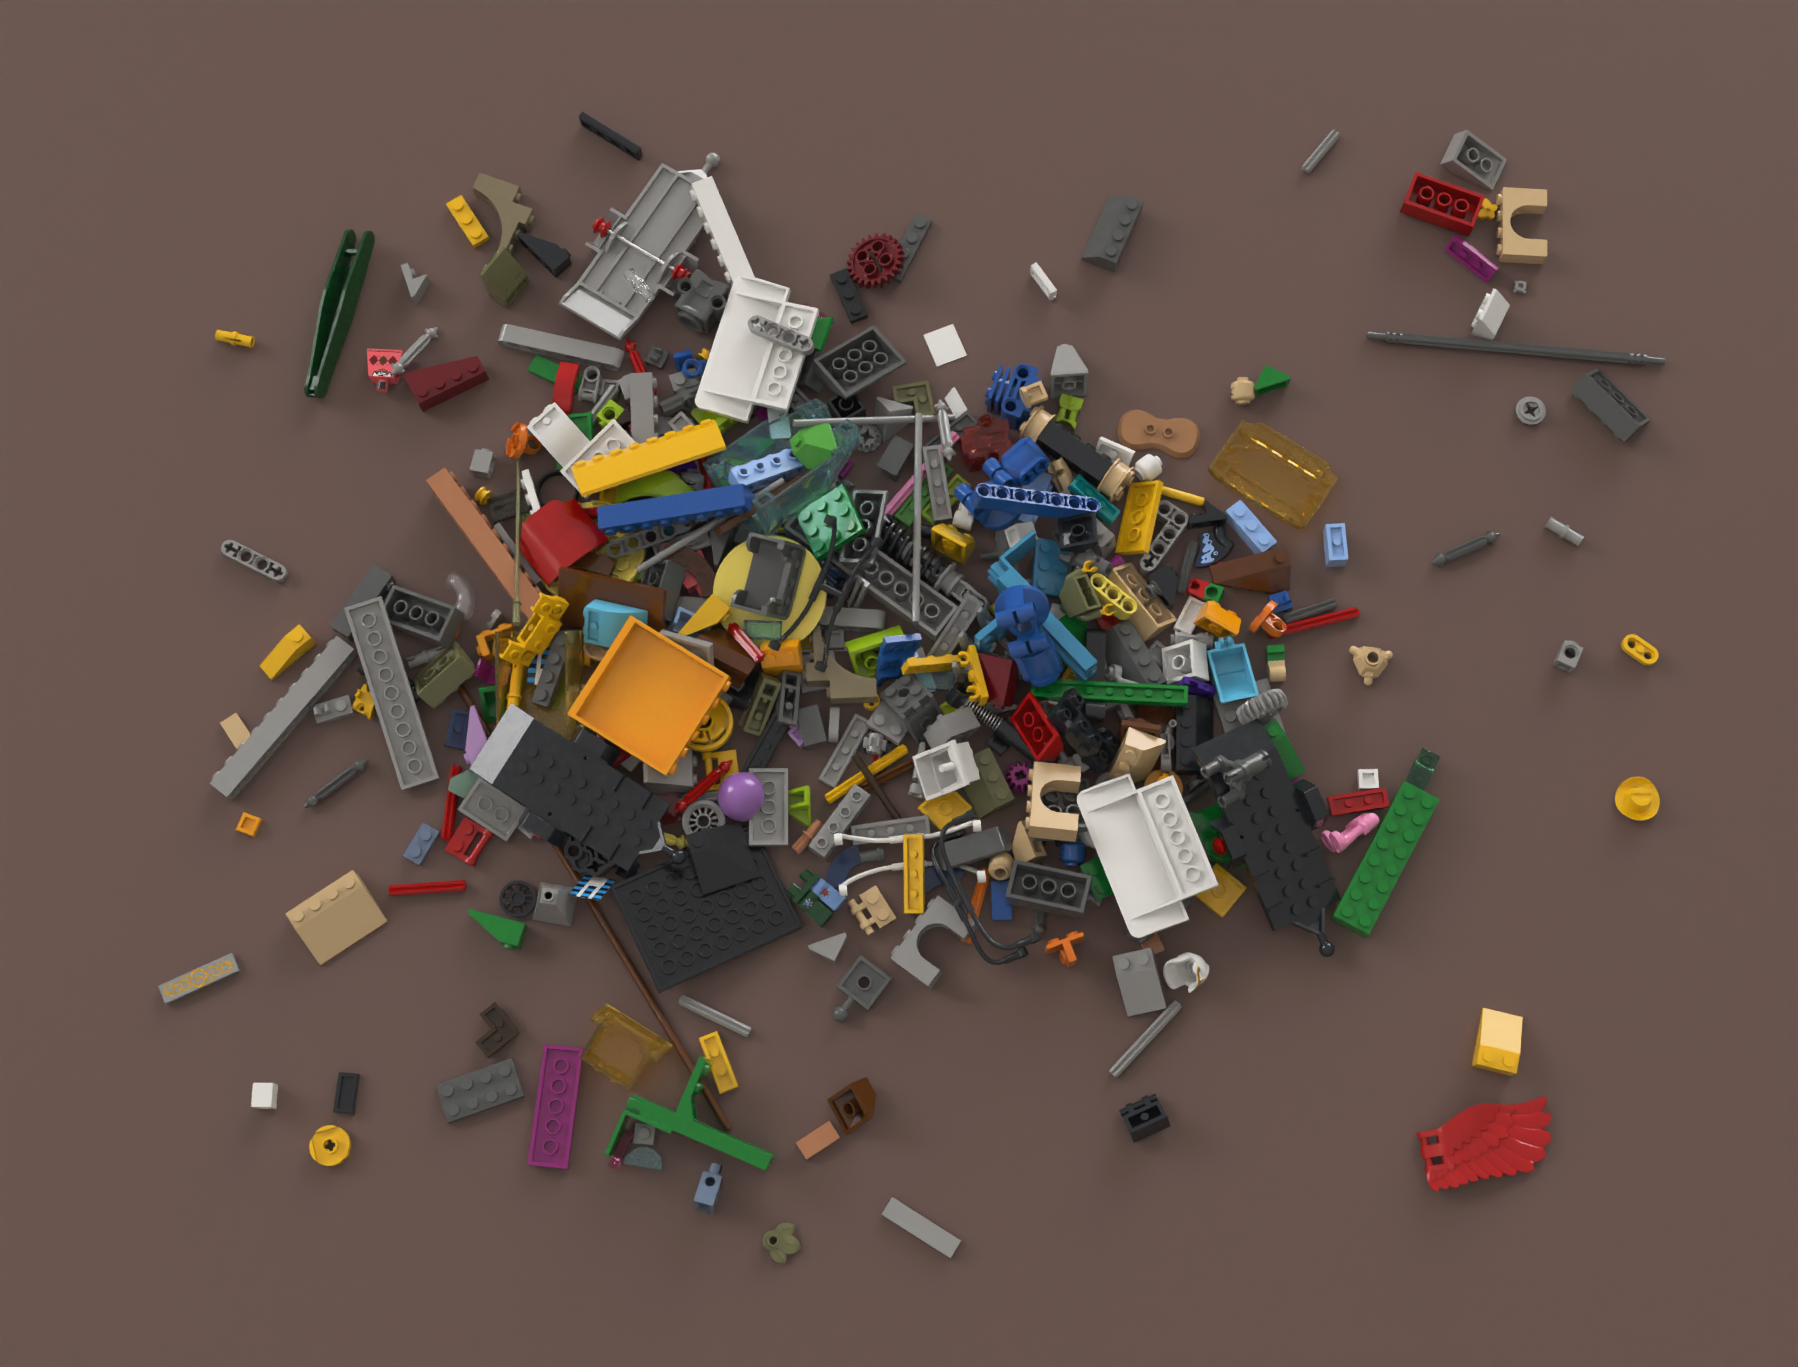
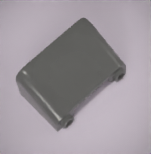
[730,532,806,620]

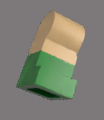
[1265,644,1286,682]

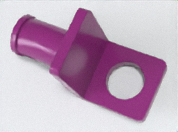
[473,658,510,686]

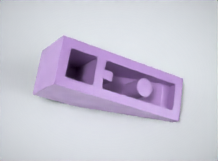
[464,705,488,765]

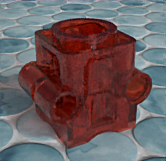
[959,414,1013,477]

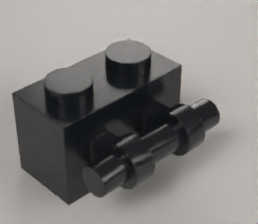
[1119,1094,1170,1143]

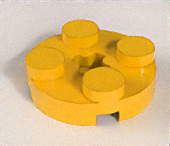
[309,1125,351,1166]

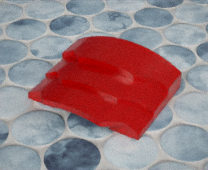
[514,498,609,588]

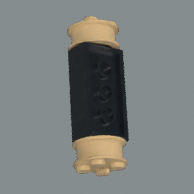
[1019,405,1135,502]

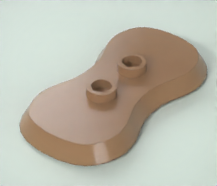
[1117,409,1200,458]

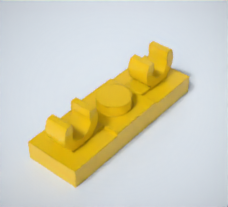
[957,645,989,706]

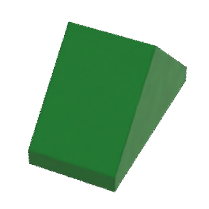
[1254,365,1291,396]
[479,685,505,723]

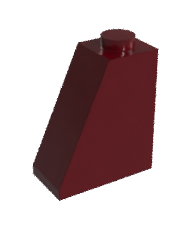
[978,653,1019,710]

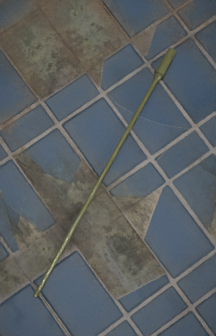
[512,457,522,626]

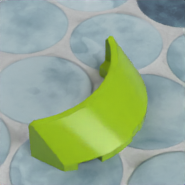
[614,470,694,504]

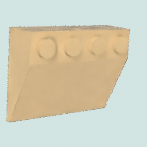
[285,870,388,965]

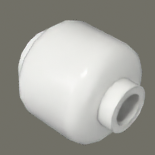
[1134,454,1162,481]

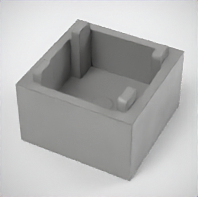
[923,706,981,749]

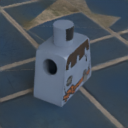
[693,1163,723,1215]

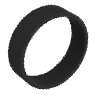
[536,470,579,506]

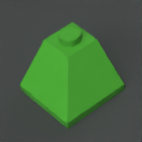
[789,423,839,475]

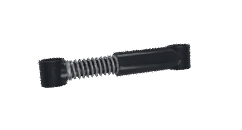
[945,682,1057,765]

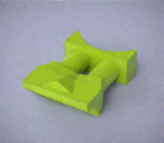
[1055,393,1084,432]

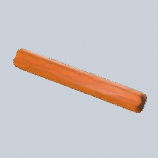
[961,868,990,944]

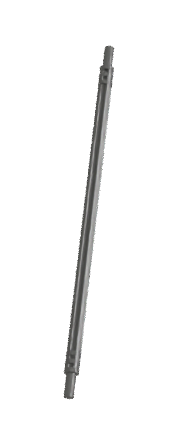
[1366,331,1665,365]

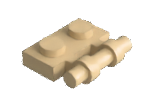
[848,885,896,936]

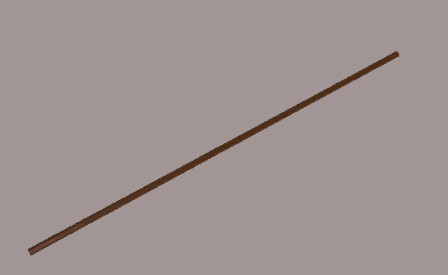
[457,684,732,1131]

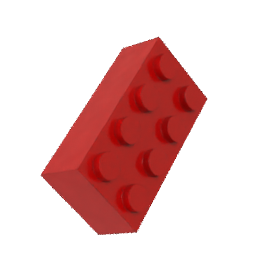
[1400,171,1485,237]

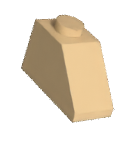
[1012,820,1047,863]

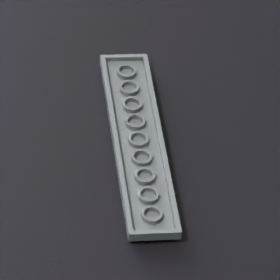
[344,596,440,791]

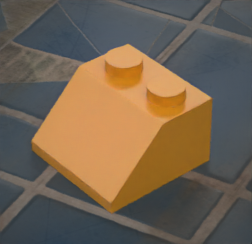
[1193,600,1241,640]
[760,638,804,677]

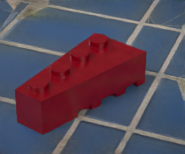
[403,356,489,412]

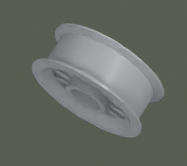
[682,800,726,835]

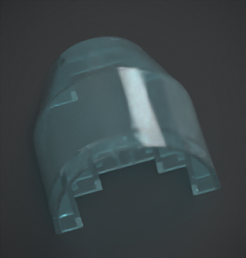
[702,398,861,536]

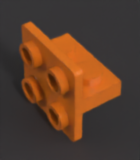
[1044,931,1084,968]

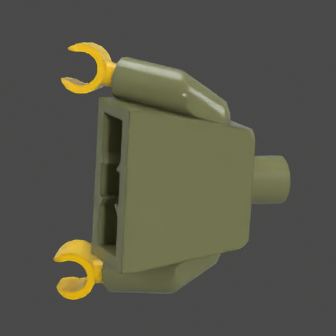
[1059,561,1116,622]

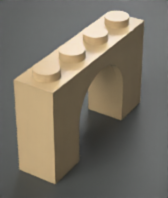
[1496,187,1547,264]
[1025,761,1081,842]

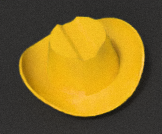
[1615,777,1660,821]

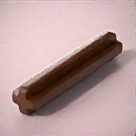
[861,759,914,792]

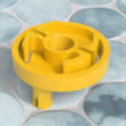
[688,697,734,752]

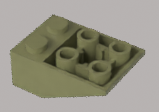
[480,246,529,309]

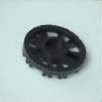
[499,880,536,917]

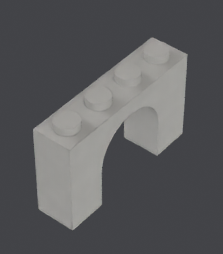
[891,895,977,989]

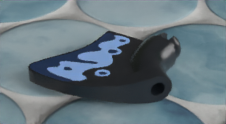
[1195,523,1234,568]

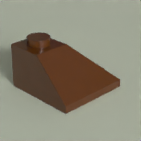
[827,1077,876,1135]

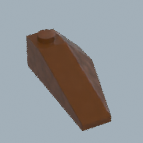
[1209,548,1291,594]

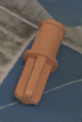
[792,819,824,854]

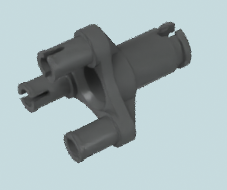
[1200,750,1272,808]

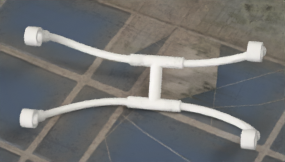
[834,820,986,897]

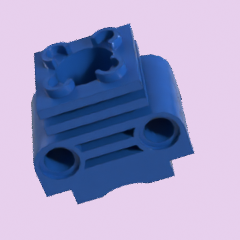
[985,364,1043,431]

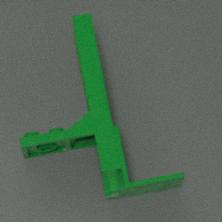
[604,1056,775,1171]

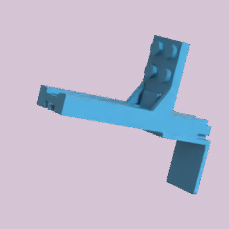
[974,530,1098,681]

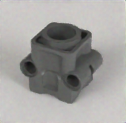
[674,269,729,335]

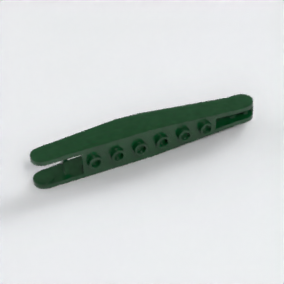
[304,229,375,399]

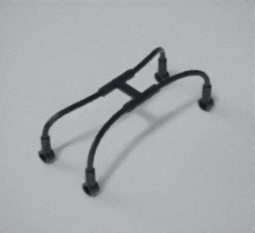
[768,515,884,672]
[930,809,1041,965]

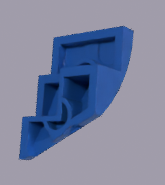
[875,633,922,687]

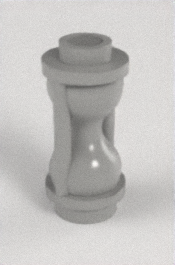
[1170,630,1213,650]

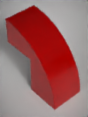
[552,362,579,415]

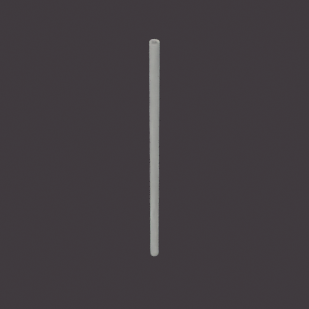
[912,413,923,624]

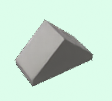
[808,932,847,964]

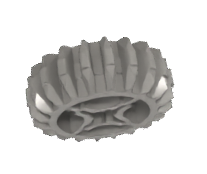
[1236,688,1288,725]

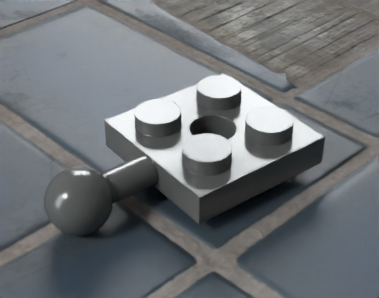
[832,955,892,1022]

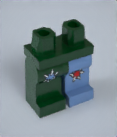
[787,869,847,928]

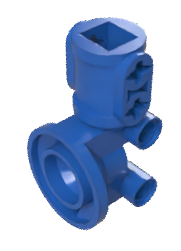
[954,437,1050,530]
[994,585,1063,687]

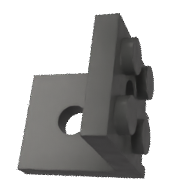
[879,674,944,746]

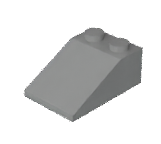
[1440,130,1507,191]
[1112,948,1167,1017]

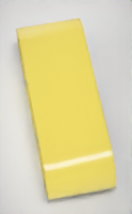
[1090,573,1137,620]

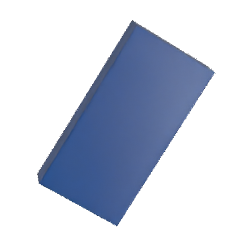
[991,881,1012,921]

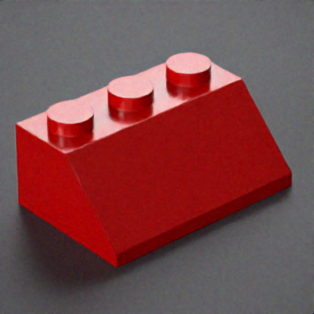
[1010,692,1064,762]

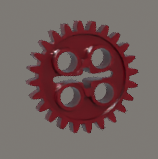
[846,233,905,289]

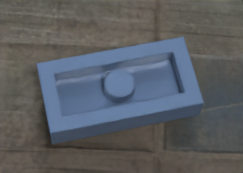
[403,823,441,866]

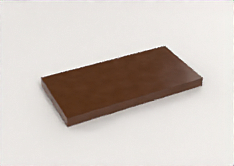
[558,567,667,632]

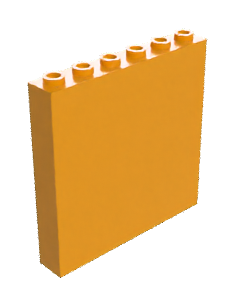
[567,615,731,777]

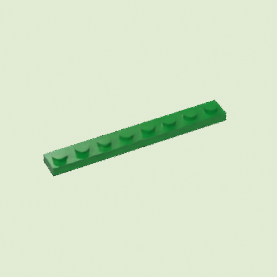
[1031,680,1188,707]

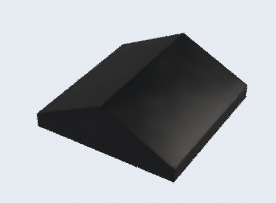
[1058,512,1099,553]

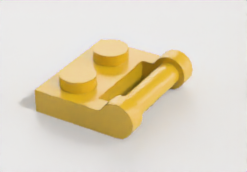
[702,749,739,792]

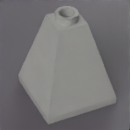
[1050,344,1088,398]
[532,882,577,927]

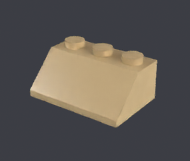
[1107,727,1166,783]

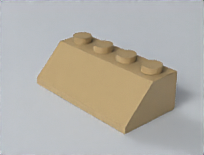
[1107,562,1177,641]

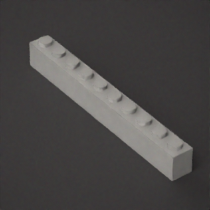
[210,636,358,801]

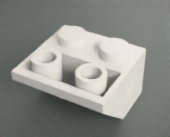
[1471,288,1510,341]

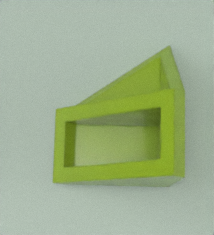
[788,786,811,828]

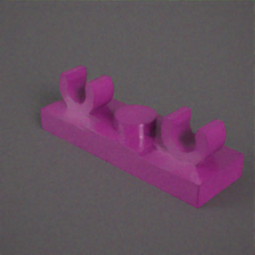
[1444,234,1499,283]

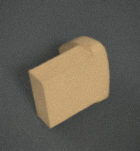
[1019,381,1048,409]

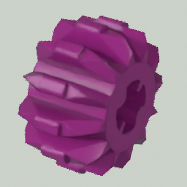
[1004,761,1033,794]

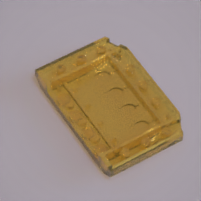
[1208,420,1338,530]

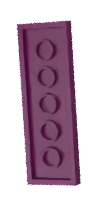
[527,1044,584,1169]

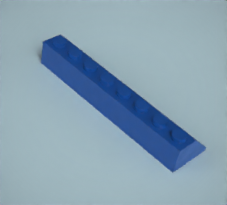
[597,483,755,536]

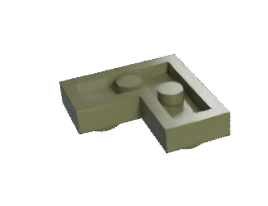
[892,380,935,415]

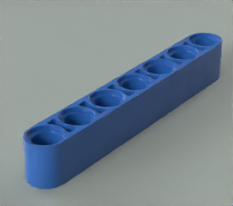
[970,483,1101,518]

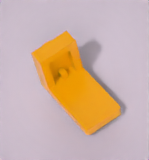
[476,623,516,662]

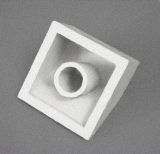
[1161,639,1209,685]

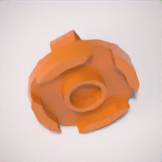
[506,422,542,460]
[1249,600,1287,637]

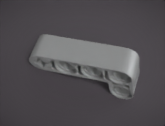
[1139,500,1188,577]

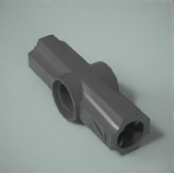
[658,384,700,418]

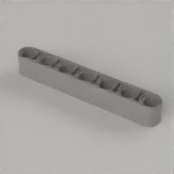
[497,324,624,371]

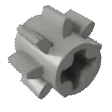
[863,733,887,755]

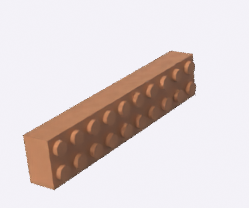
[426,468,542,620]

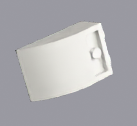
[527,402,590,467]

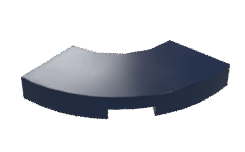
[826,845,862,889]
[925,867,966,894]

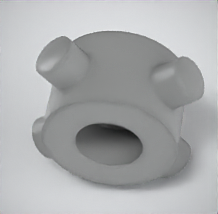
[1513,281,1527,294]

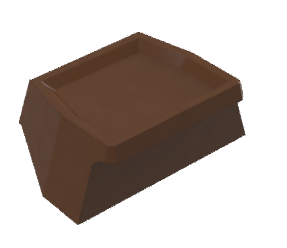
[696,627,760,688]

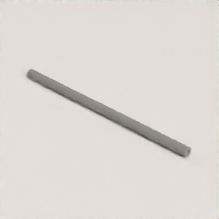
[793,414,955,427]
[636,477,786,574]

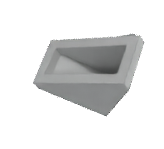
[874,397,913,443]

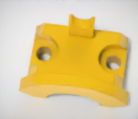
[352,683,375,720]

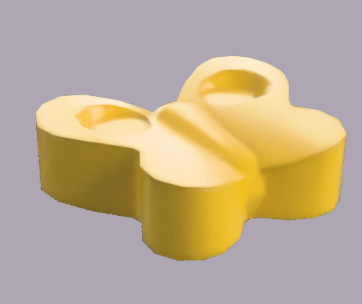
[1477,198,1498,221]

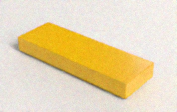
[699,1031,739,1095]

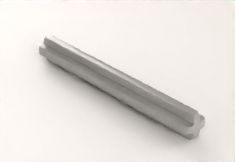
[1109,1000,1182,1078]

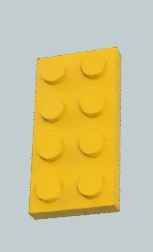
[1115,480,1164,555]

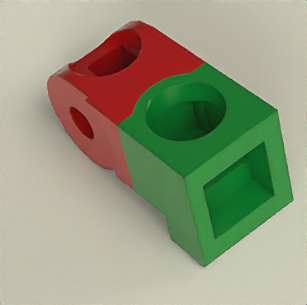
[1186,578,1224,604]

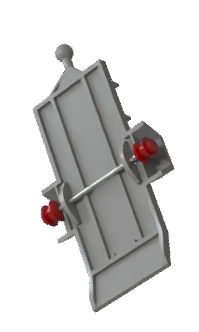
[559,153,723,340]

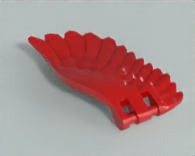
[1417,1096,1552,1191]

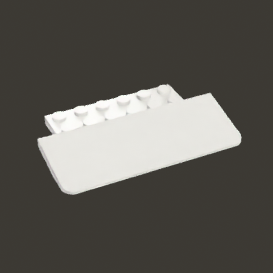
[695,275,819,424]
[1077,774,1219,938]

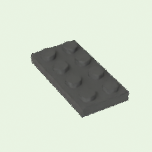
[436,1058,525,1124]

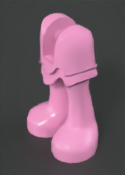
[1320,812,1380,854]

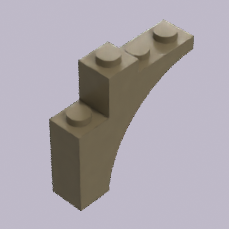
[473,172,536,255]
[803,626,877,704]

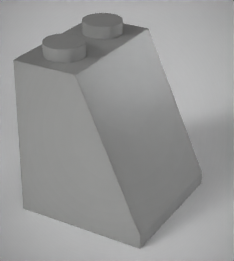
[643,749,698,794]

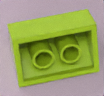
[845,625,904,678]

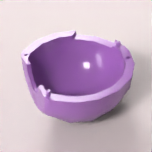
[718,772,764,822]

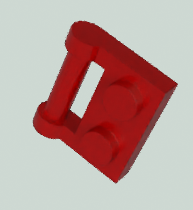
[444,817,495,867]

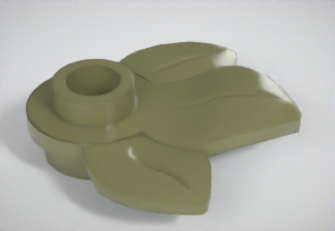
[762,1223,802,1264]

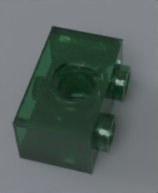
[1405,748,1440,791]

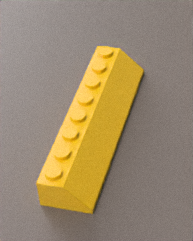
[571,419,726,497]

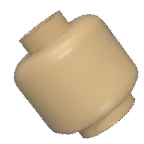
[1231,377,1255,405]
[988,852,1014,881]

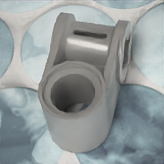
[578,366,603,404]

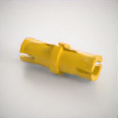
[215,329,255,348]

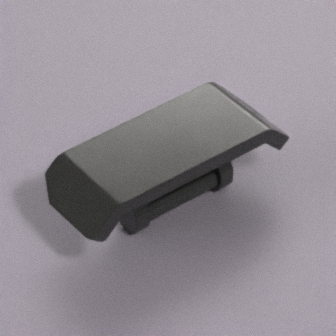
[935,826,1012,871]

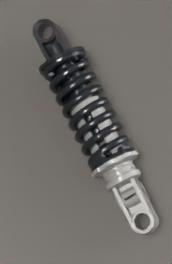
[879,513,990,611]

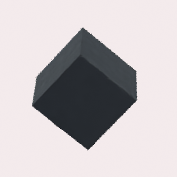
[827,394,866,433]

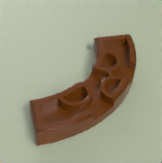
[660,543,716,598]

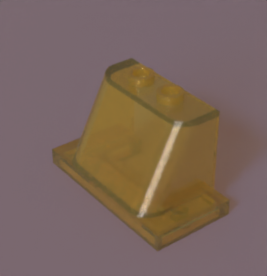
[580,1004,673,1090]

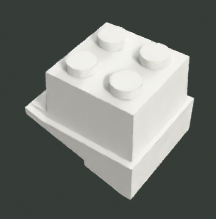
[912,740,980,801]

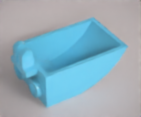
[582,599,648,647]
[1207,636,1259,703]

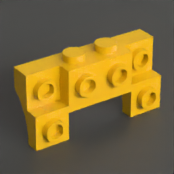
[499,592,569,667]

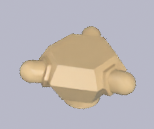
[1349,646,1393,686]

